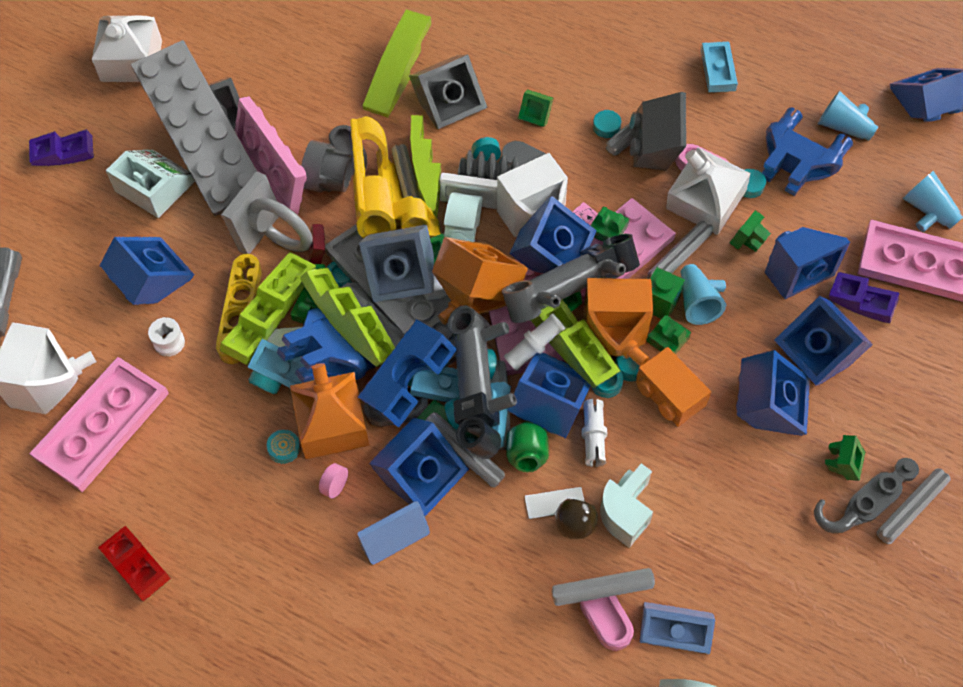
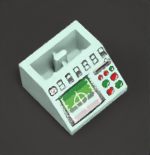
[106,150,195,218]

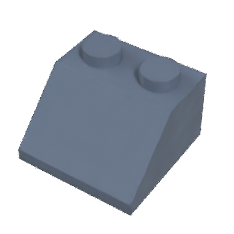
[359,224,434,302]

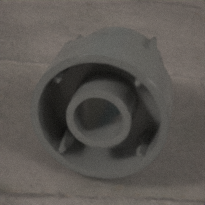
[301,140,354,193]

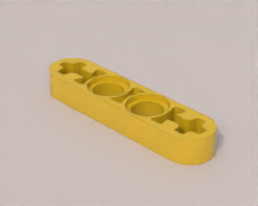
[216,254,262,364]

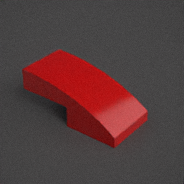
[98,525,171,602]

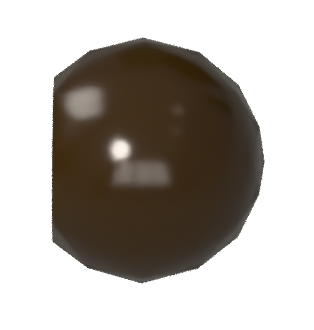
[555,498,598,539]

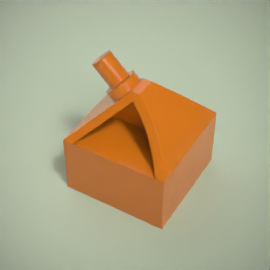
[432,237,528,325]
[583,278,653,367]
[290,363,370,459]

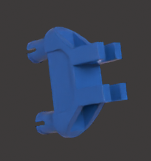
[762,107,853,196]
[277,308,376,383]

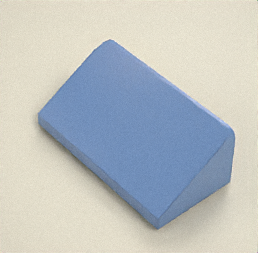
[357,501,430,565]
[639,602,715,654]

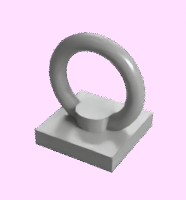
[221,171,313,254]

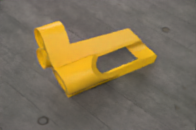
[350,116,441,239]

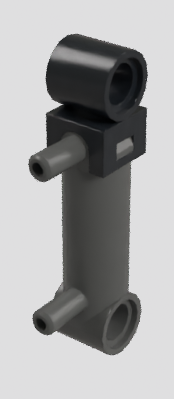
[502,233,640,323]
[448,305,517,460]

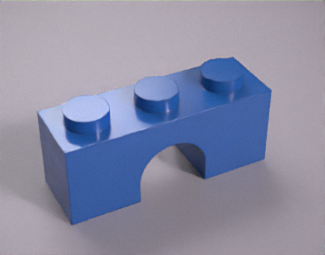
[358,319,457,427]

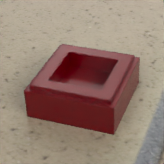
[308,224,325,264]

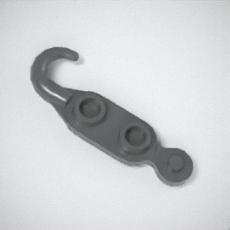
[814,458,919,534]

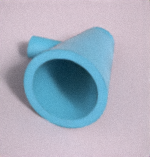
[818,90,878,141]
[903,171,963,232]
[680,264,726,325]

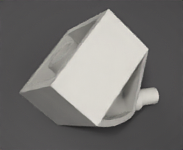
[92,16,162,82]
[666,147,750,235]
[497,153,582,237]
[0,322,97,414]

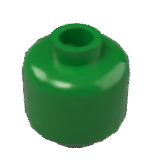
[506,422,549,473]

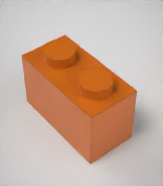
[636,347,711,427]

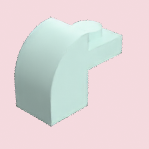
[444,192,483,242]
[600,463,653,548]

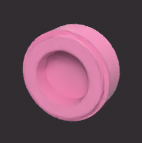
[319,463,348,499]

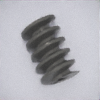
[458,150,520,180]

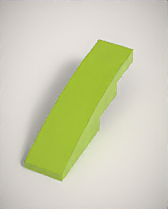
[363,9,432,118]
[410,115,441,218]
[220,252,316,365]
[300,268,395,367]
[530,299,620,388]

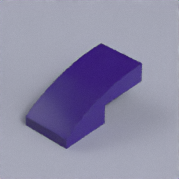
[29,129,94,166]
[829,272,899,324]

